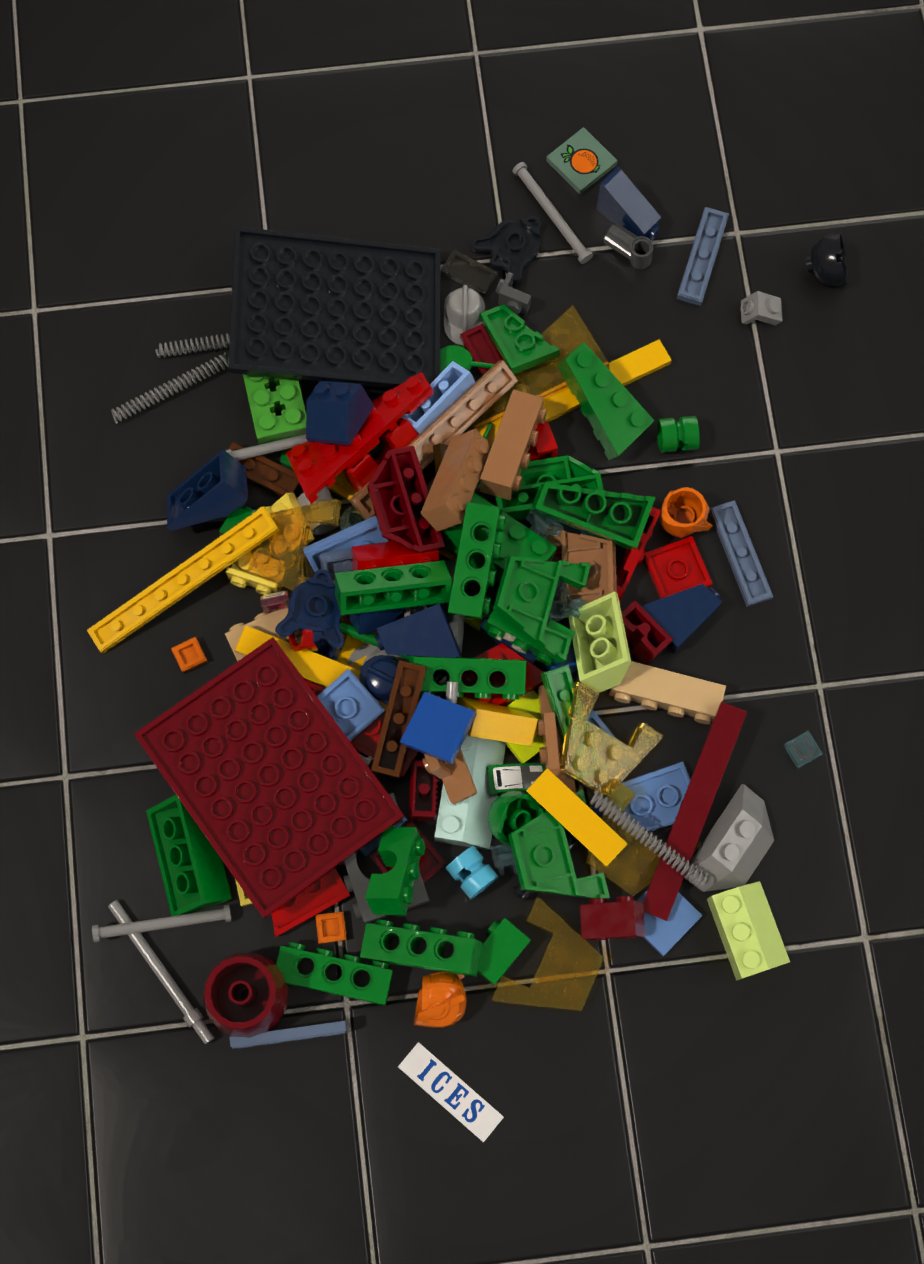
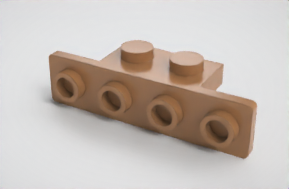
[537,686,576,793]
[423,696,477,805]

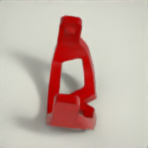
[288,629,318,652]

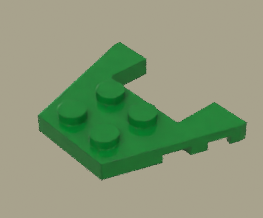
[493,556,591,663]
[508,790,610,899]

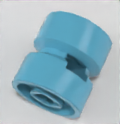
[446,846,499,900]

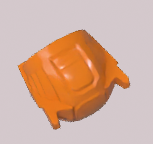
[659,487,713,538]
[414,972,467,1028]

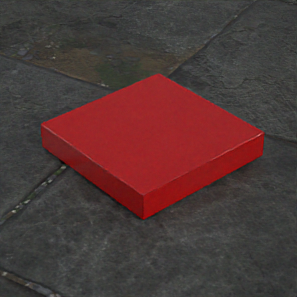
[643,536,713,599]

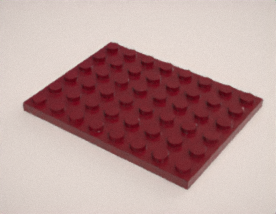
[134,637,404,919]

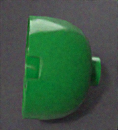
[488,791,544,847]

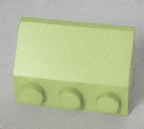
[567,591,631,694]
[707,881,790,981]

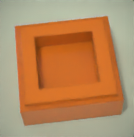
[171,637,208,674]
[315,911,347,944]

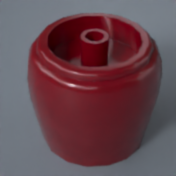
[203,952,288,1038]

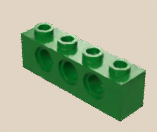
[448,502,506,620]
[335,560,452,615]
[413,656,526,700]
[360,919,482,977]
[276,942,394,1006]

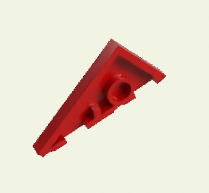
[616,507,661,603]

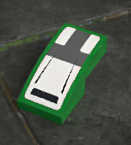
[487,763,545,794]

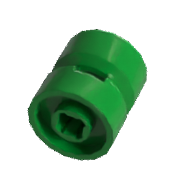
[657,416,700,453]

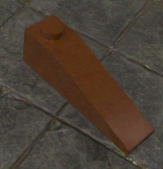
[371,660,427,778]

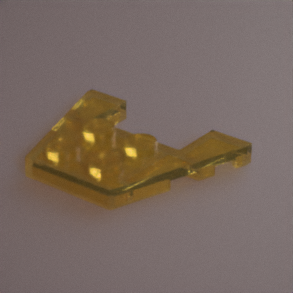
[248,499,342,591]
[560,682,663,796]
[586,779,702,896]
[492,897,604,1011]

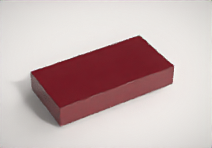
[460,323,504,377]

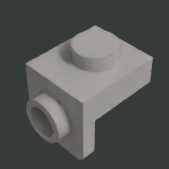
[740,291,782,325]

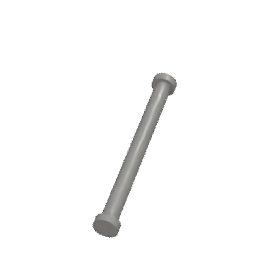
[512,162,593,264]
[225,434,308,461]
[92,905,231,942]

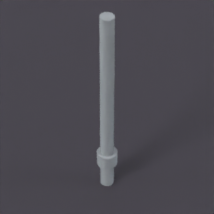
[108,900,215,1045]

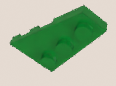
[480,304,560,374]

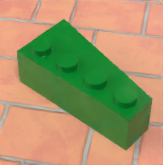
[557,342,655,460]
[530,483,656,550]

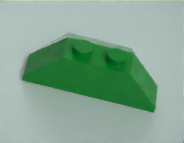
[495,455,603,520]

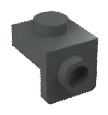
[496,272,531,315]

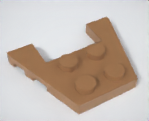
[535,525,617,623]

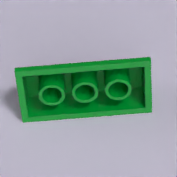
[146,795,232,916]

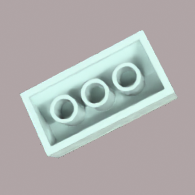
[434,734,506,850]

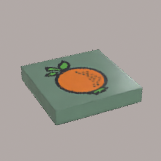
[546,127,618,194]

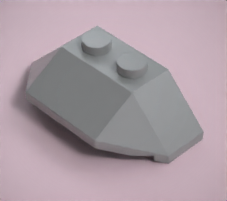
[684,784,774,892]

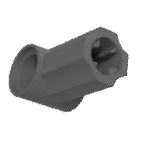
[604,223,653,269]

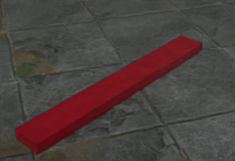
[643,701,747,921]

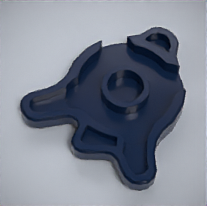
[275,569,345,649]

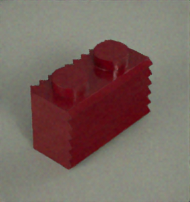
[409,760,439,822]

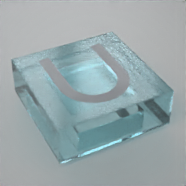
[783,730,823,769]

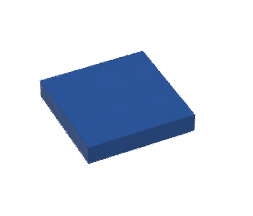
[400,692,477,765]

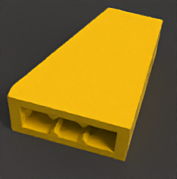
[457,697,538,746]

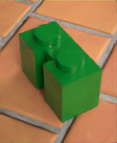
[478,918,531,986]

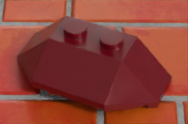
[367,445,445,553]

